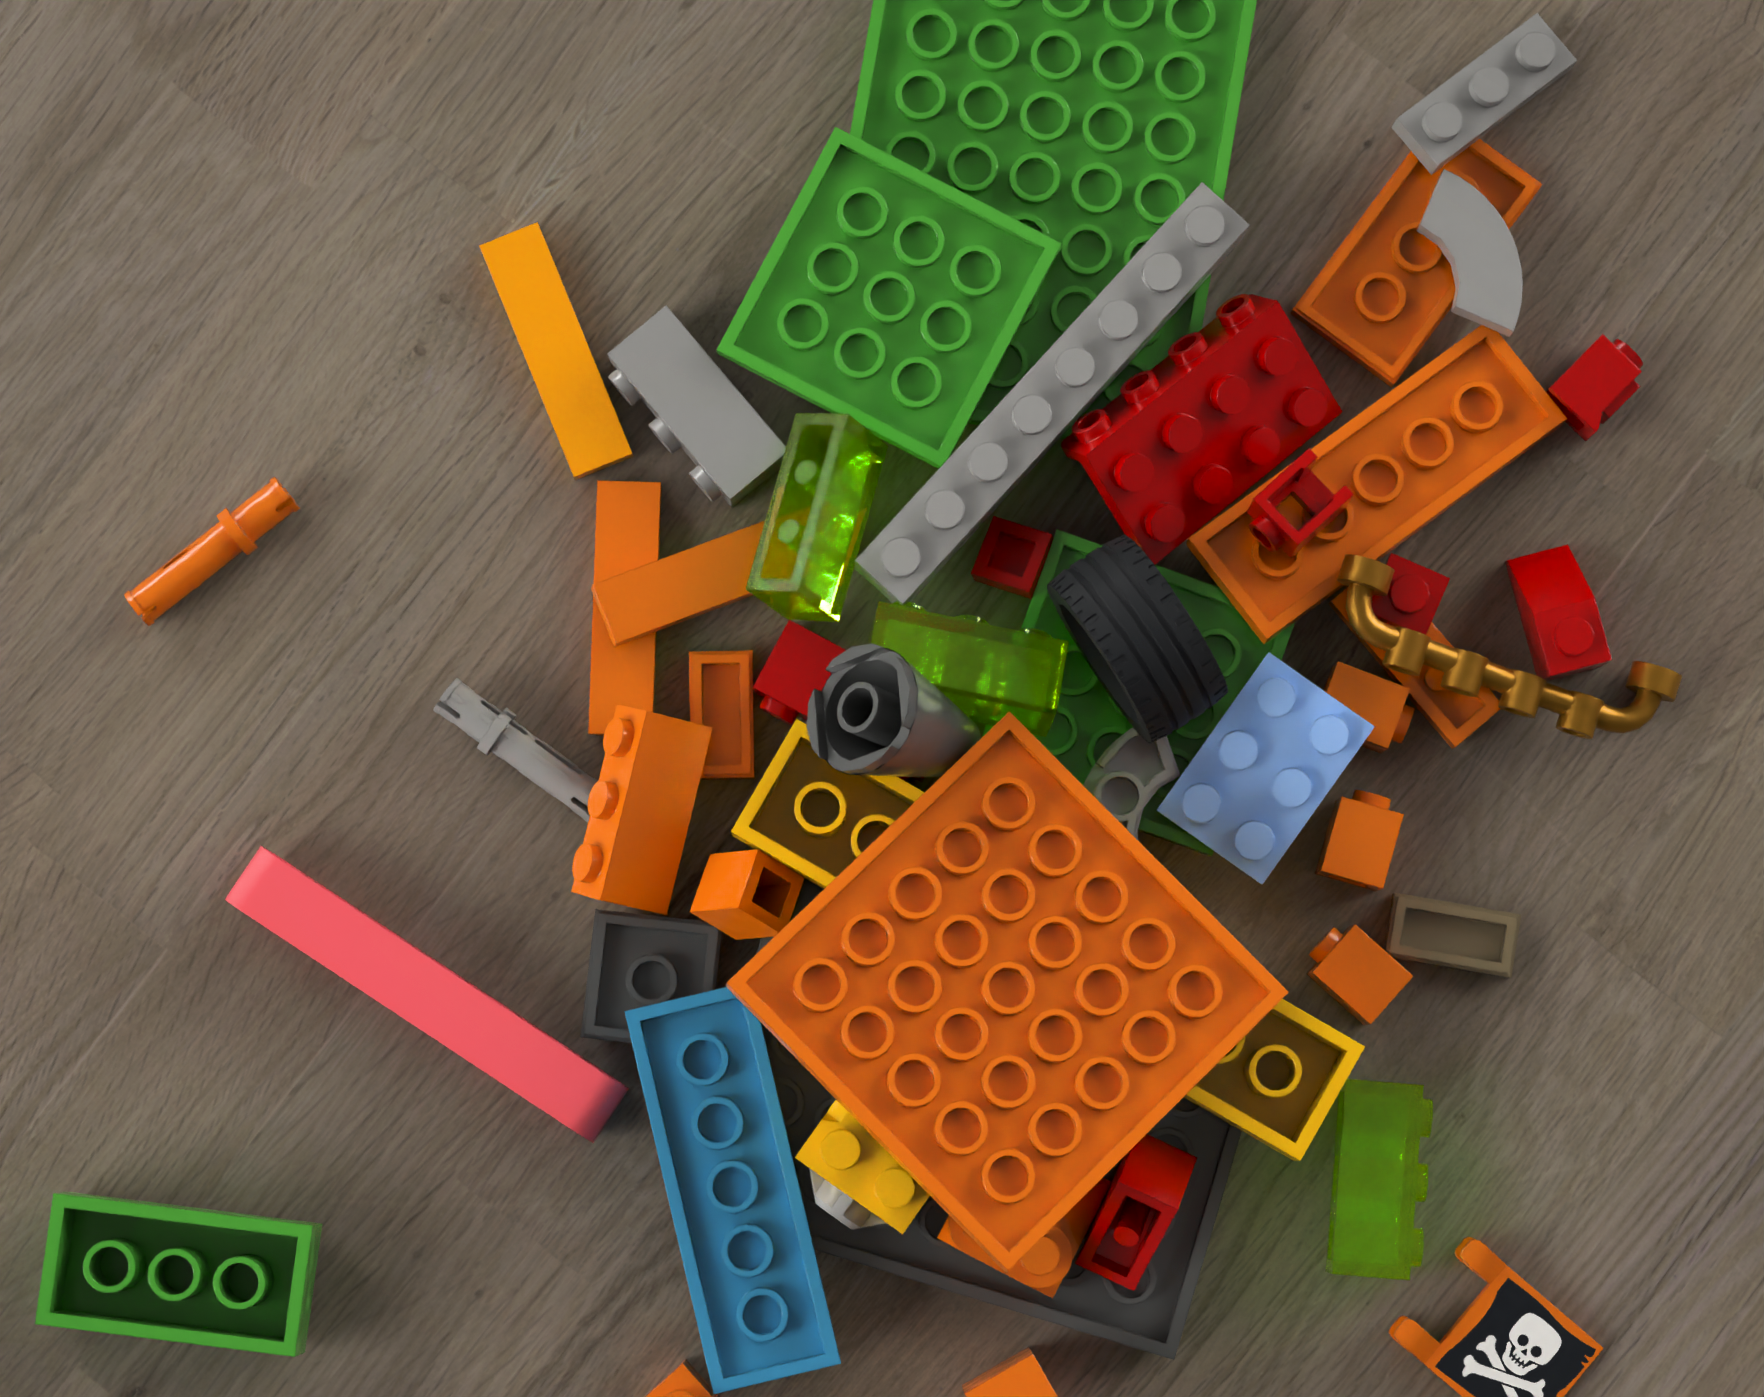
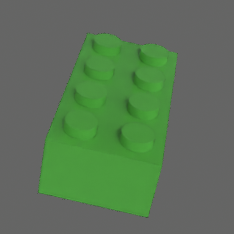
[35,1192,322,1357]

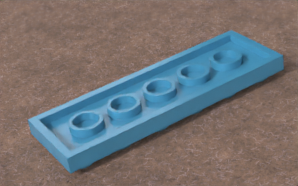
[624,987,841,1394]

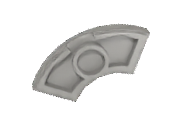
[1417,169,1523,337]
[1083,728,1180,841]

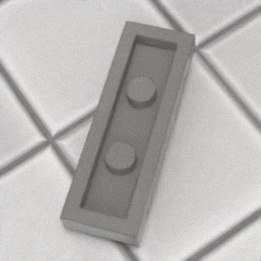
[1391,13,1577,175]

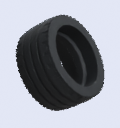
[1047,535,1228,743]

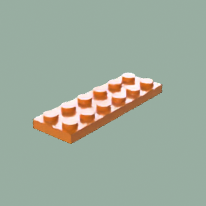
[1186,325,1567,644]

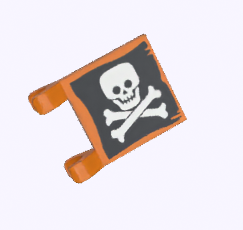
[1388,1236,1604,1397]

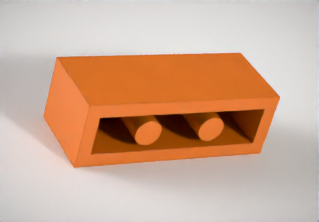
[571,705,713,915]

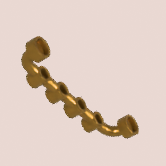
[1337,554,1682,739]

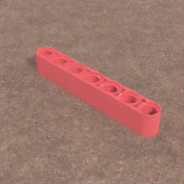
[225,846,629,1143]

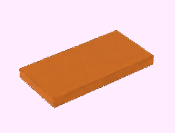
[1290,139,1543,388]

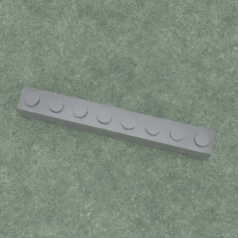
[855,182,1250,612]

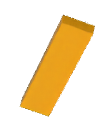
[479,222,634,480]

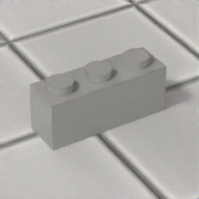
[607,305,790,508]

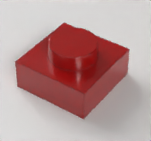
[971,516,1054,599]
[1371,553,1450,635]

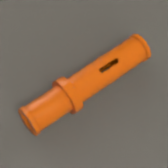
[124,476,300,626]

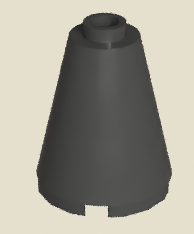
[806,643,981,778]

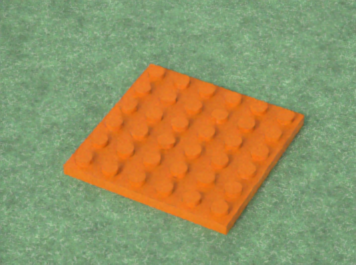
[726,711,1289,1273]

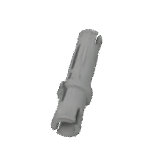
[433,678,598,823]

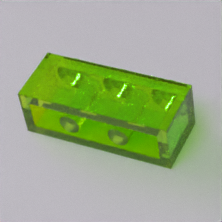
[746,413,888,622]
[867,601,1069,737]
[1325,1079,1433,1280]

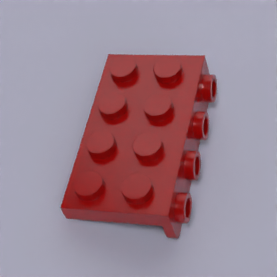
[1060,294,1342,565]

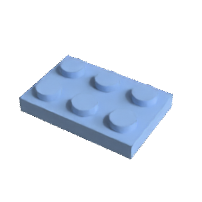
[1157,652,1375,884]

